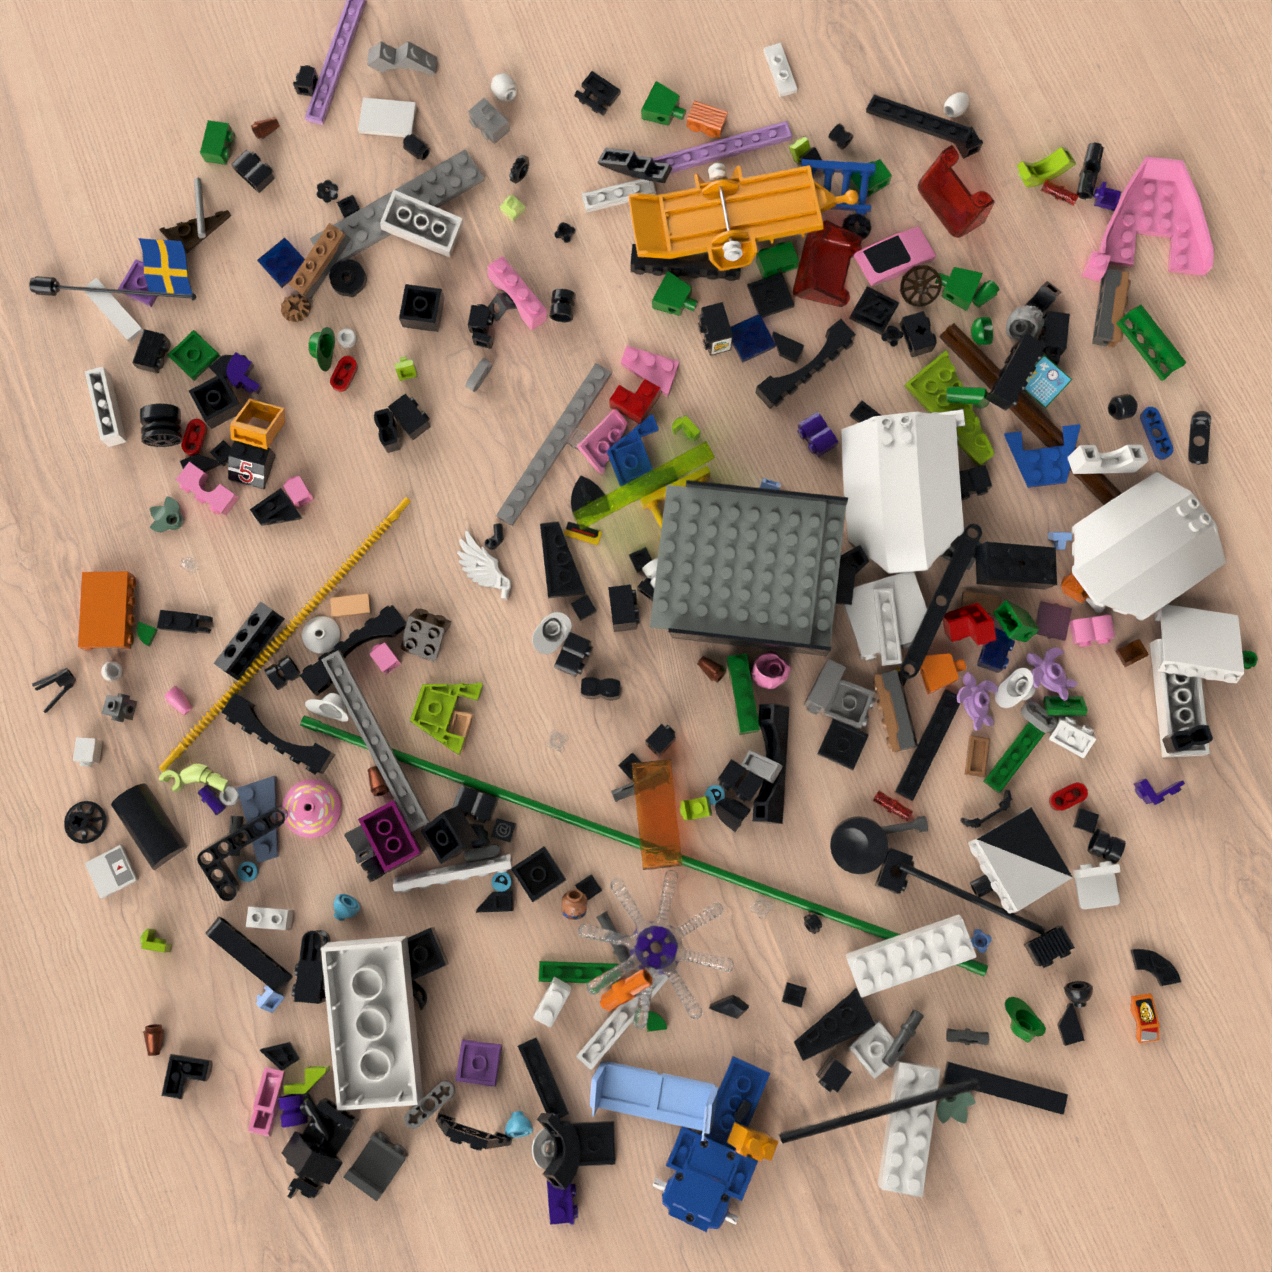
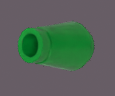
[972,280,1000,308]

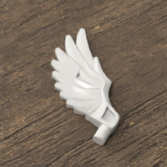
[457,531,511,600]

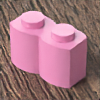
[1069,615,1115,647]

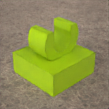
[789,137,811,164]
[395,356,418,381]

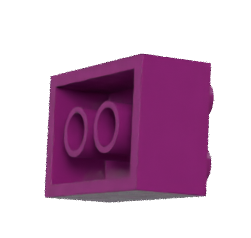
[358,800,424,873]

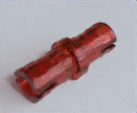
[1041,180,1079,206]
[873,790,913,822]

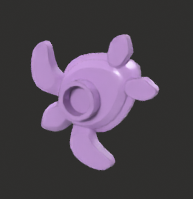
[1027,648,1077,701]
[957,672,998,730]

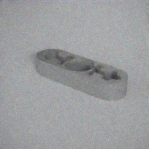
[404,1080,455,1129]

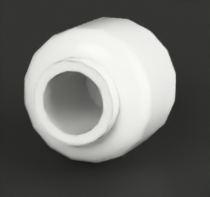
[491,73,517,101]

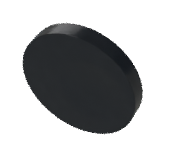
[830,816,888,874]

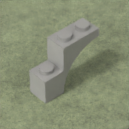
[367,41,437,76]

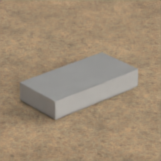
[741,750,783,783]

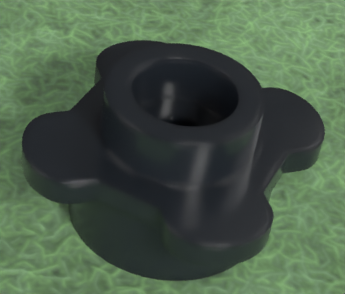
[554,222,575,243]
[881,325,903,347]
[804,914,822,934]

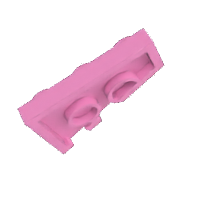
[621,346,679,397]
[577,409,628,475]

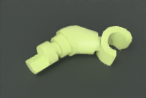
[159,764,228,792]

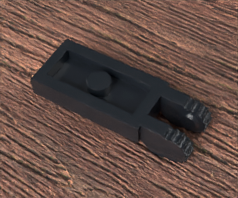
[157,610,213,634]

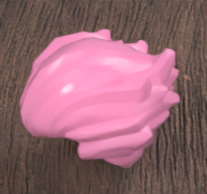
[750,651,791,690]

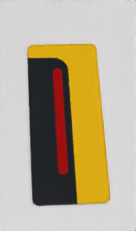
[564,522,602,545]

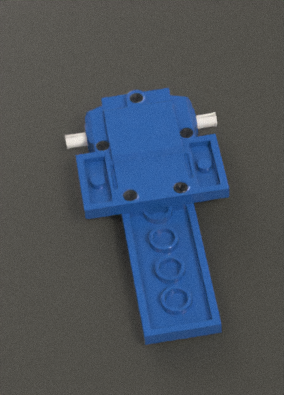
[652,1056,770,1232]

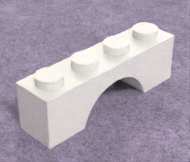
[1067,445,1149,474]

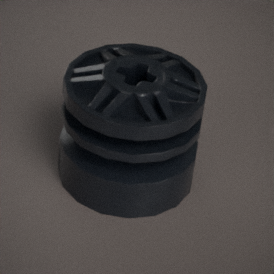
[140,403,183,447]

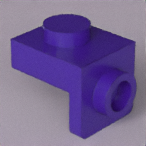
[1093,181,1121,211]

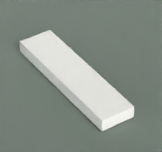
[582,179,656,213]
[84,278,143,342]
[873,587,902,666]

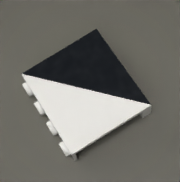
[968,807,1073,914]

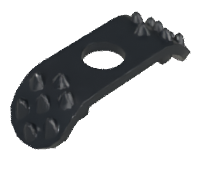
[1188,411,1211,465]
[960,790,1013,828]

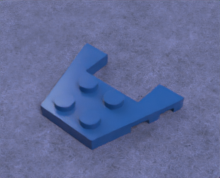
[606,414,678,487]
[1004,424,1080,488]

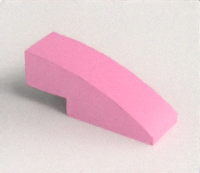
[248,1067,285,1137]

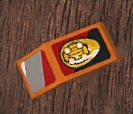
[1130,993,1160,1043]

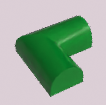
[946,387,990,409]

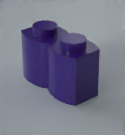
[797,412,838,457]

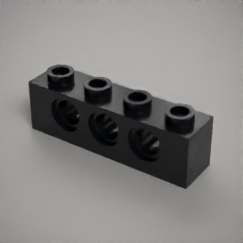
[214,601,285,680]

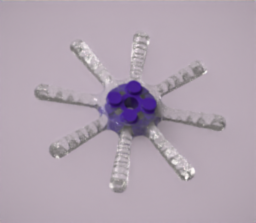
[578,870,734,1029]

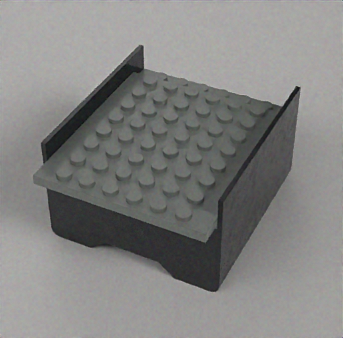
[650,480,856,656]

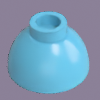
[333,894,360,921]
[505,1111,533,1138]

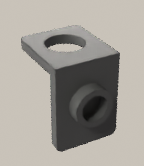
[488,293,517,321]
[345,825,375,864]

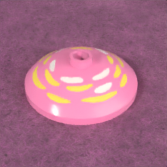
[283,779,341,838]

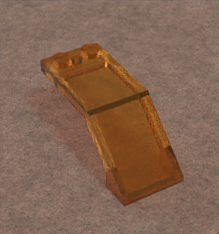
[631,759,682,870]

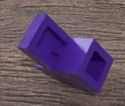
[227,352,262,394]

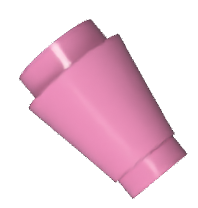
[164,686,193,715]

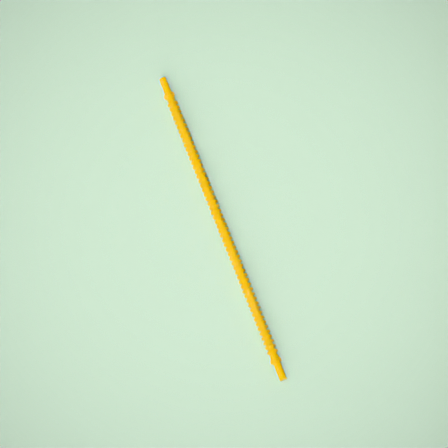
[158,497,411,772]

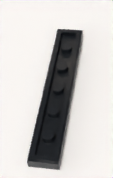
[866,95,973,147]
[895,689,961,801]
[943,1061,1068,1115]

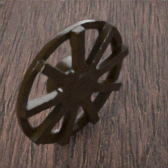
[900,265,942,307]

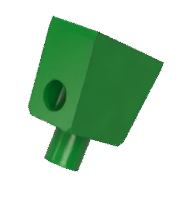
[641,81,686,126]
[935,267,983,311]
[652,271,698,316]
[993,600,1039,642]

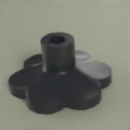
[316,180,338,203]

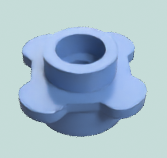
[970,929,992,953]

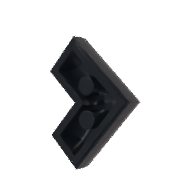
[161,1054,213,1099]

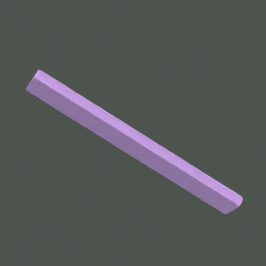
[305,0,367,125]
[653,121,793,174]

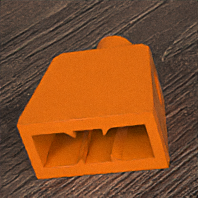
[920,653,966,695]

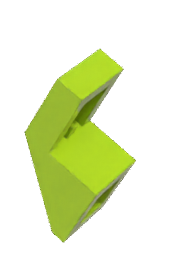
[284,1066,330,1094]

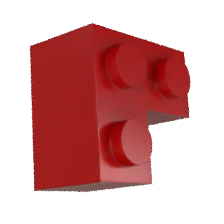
[609,378,661,424]
[943,602,996,646]

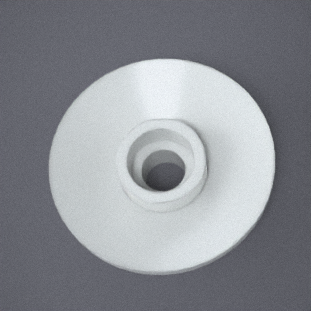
[302,616,340,654]
[532,1128,555,1170]

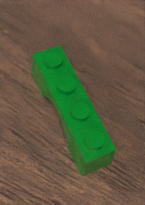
[726,653,760,735]

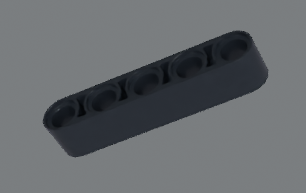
[206,917,293,994]

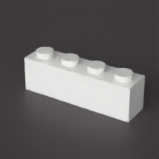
[85,367,127,447]

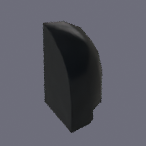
[715,798,751,832]

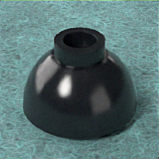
[1064,981,1093,1007]

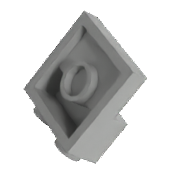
[824,679,876,730]

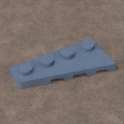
[237,776,279,863]

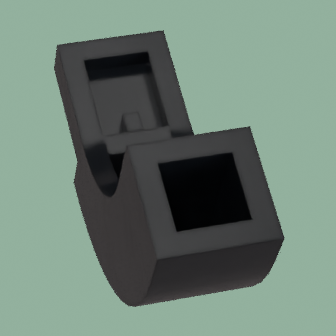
[537,1113,580,1190]

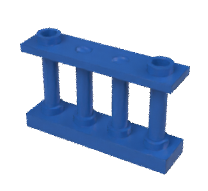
[801,159,876,215]

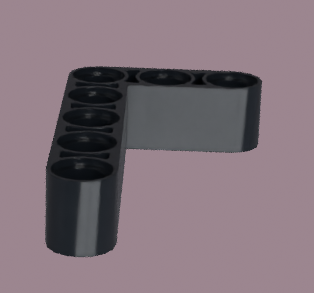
[197,806,288,901]

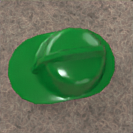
[308,327,335,372]
[1004,997,1046,1043]

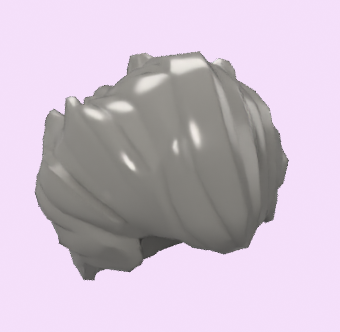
[1006,305,1044,339]

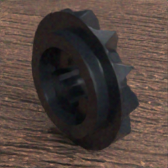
[509,155,530,184]
[842,213,871,241]

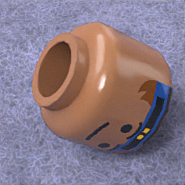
[561,890,587,920]

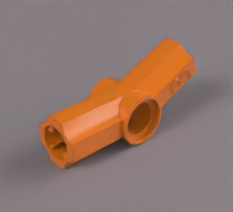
[599,969,653,1012]

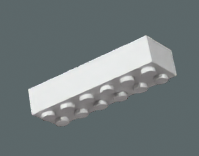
[1150,639,1210,758]
[845,914,977,997]
[877,1060,940,1197]

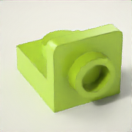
[672,415,701,441]
[680,796,712,821]
[140,928,172,953]

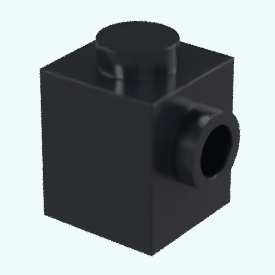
[468,304,494,335]

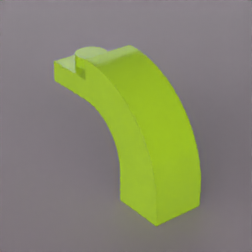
[1017,147,1076,188]

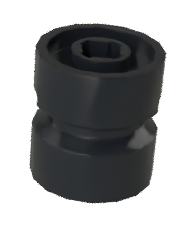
[549,289,576,323]
[264,655,301,690]
[1087,829,1126,864]

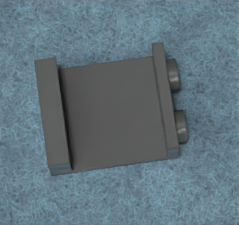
[344,1131,408,1201]

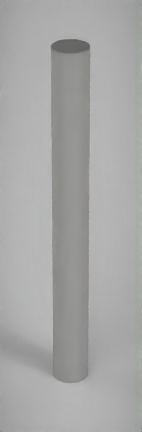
[194,178,206,238]

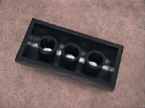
[111,783,187,870]

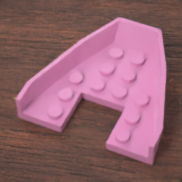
[1098,156,1214,276]

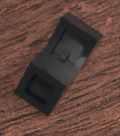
[1025,281,1061,313]

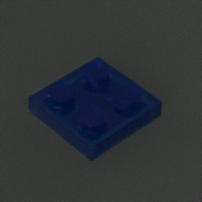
[257,238,305,288]
[731,314,776,363]

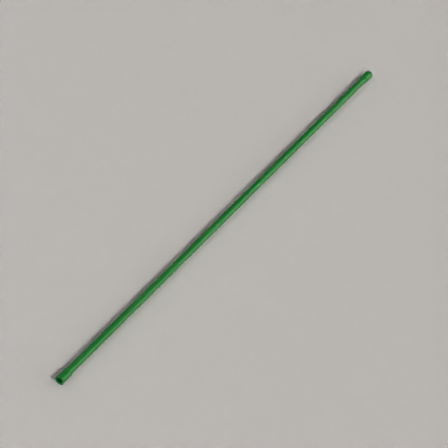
[300,715,988,977]

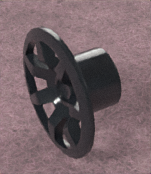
[64,801,107,844]

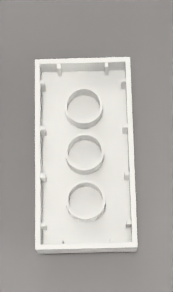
[321,936,423,1111]

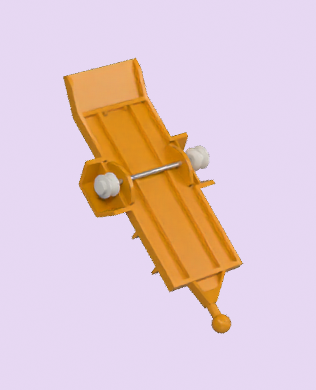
[628,163,859,271]

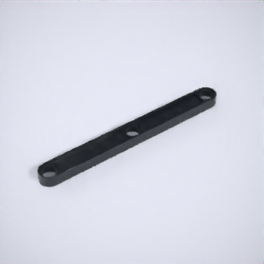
[900,524,982,679]

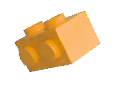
[727,1122,779,1162]

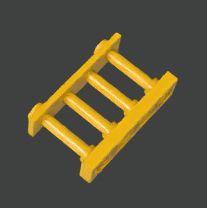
[640,466,711,541]

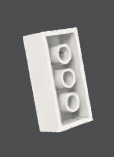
[380,189,463,258]

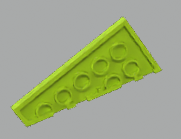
[904,350,995,466]

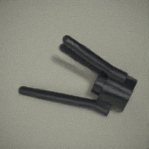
[32,668,75,713]

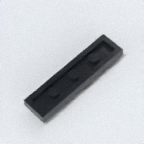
[518,1037,569,1118]

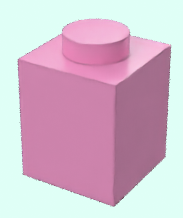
[1082,250,1111,282]
[283,476,314,509]
[369,642,401,675]

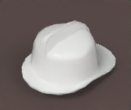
[532,612,572,654]
[995,668,1036,708]
[305,693,349,722]

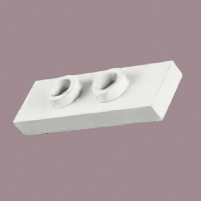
[764,43,797,97]

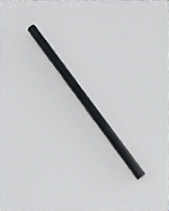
[899,862,1045,935]

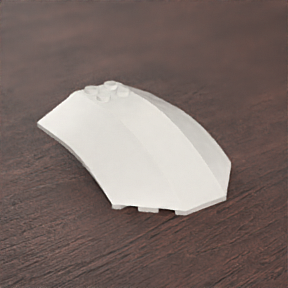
[841,412,964,574]
[1072,472,1226,621]

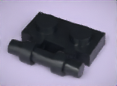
[574,71,621,116]

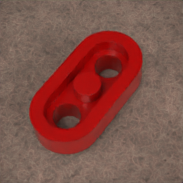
[330,356,358,392]
[181,419,207,456]
[1049,782,1088,811]

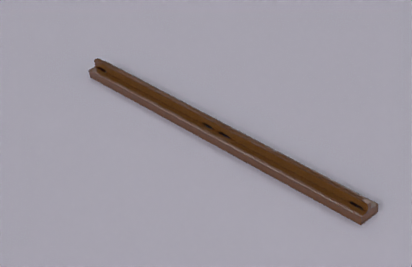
[939,323,1122,505]

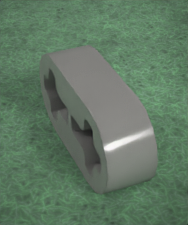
[466,358,493,392]
[1021,701,1057,733]

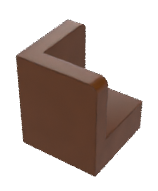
[1116,639,1149,667]

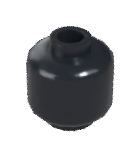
[1108,394,1138,420]

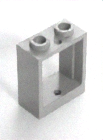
[804,659,846,715]

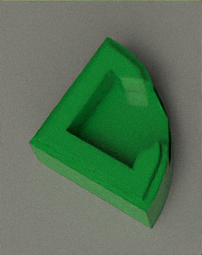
[137,622,158,647]
[645,1011,667,1032]

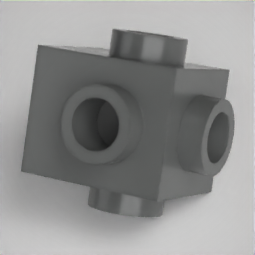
[102,693,137,722]

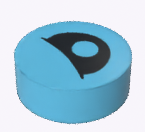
[705,785,725,805]
[237,862,259,882]
[491,872,512,892]

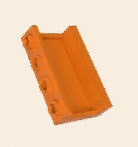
[78,571,136,650]

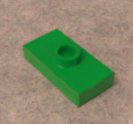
[1043,696,1088,716]

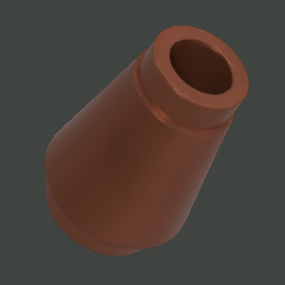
[251,117,280,139]
[697,656,726,683]
[367,766,389,797]
[143,1024,164,1056]

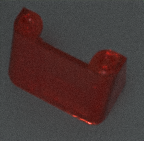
[917,145,995,238]
[793,220,863,307]

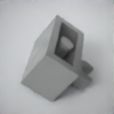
[468,98,510,144]

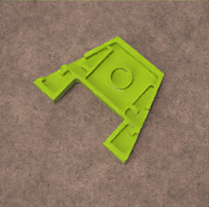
[410,683,483,755]

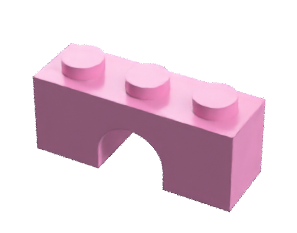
[176,462,240,515]

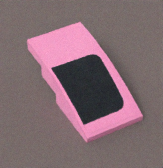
[853,226,937,286]

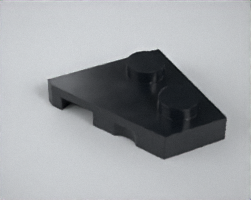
[250,488,302,526]

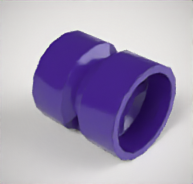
[278,1094,308,1127]

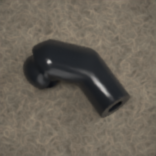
[485,523,504,550]

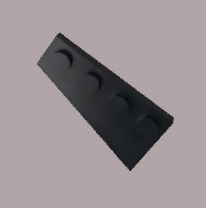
[540,521,586,599]
[794,988,875,1061]

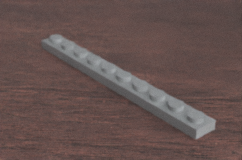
[496,363,612,527]
[321,650,430,832]

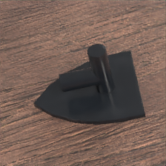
[571,476,611,521]

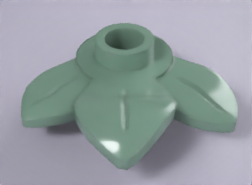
[150,496,184,533]
[936,1084,975,1123]

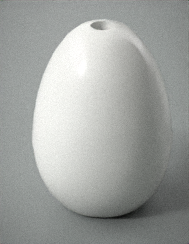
[944,92,970,118]

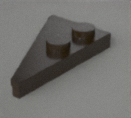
[159,210,232,254]

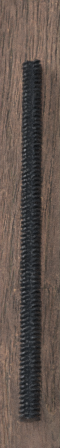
[779,1077,980,1144]

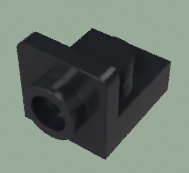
[287,1177,323,1199]

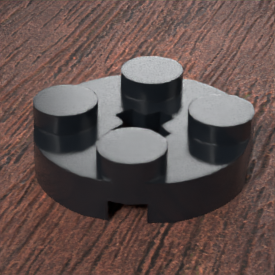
[329,259,367,297]

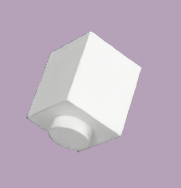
[73,737,103,767]

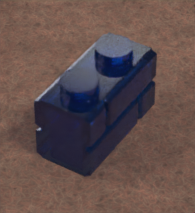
[977,628,1015,673]

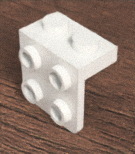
[1073,861,1121,910]

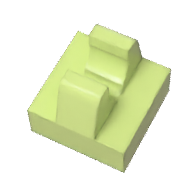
[500,195,526,221]

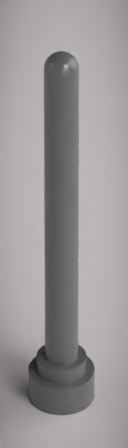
[882,816,928,834]

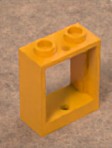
[230,399,285,449]

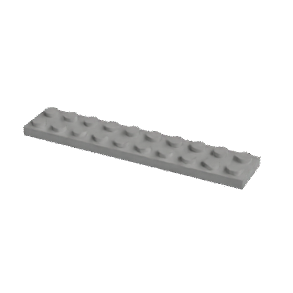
[310,150,484,264]

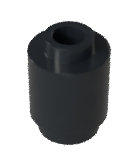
[403,134,430,160]

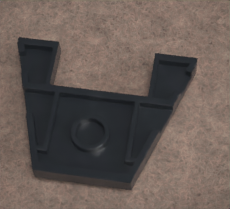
[436,1113,513,1151]

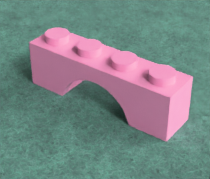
[488,256,547,331]

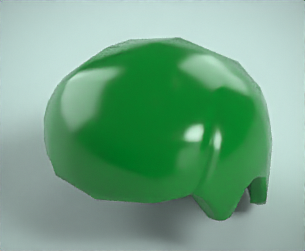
[971,317,993,345]

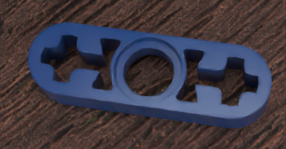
[1140,407,1173,460]

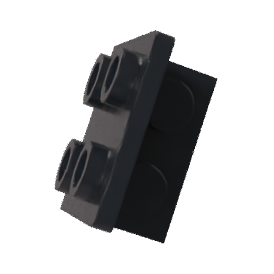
[303,1097,359,1155]

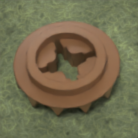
[280,294,310,322]

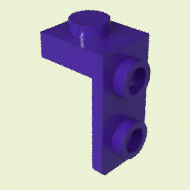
[1134,779,1185,805]

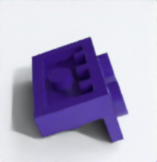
[547,1180,578,1225]

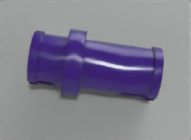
[198,785,226,815]

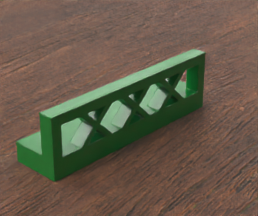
[1116,304,1187,381]

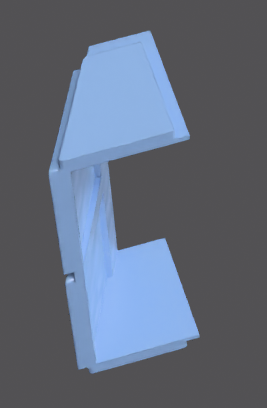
[590,1061,719,1141]

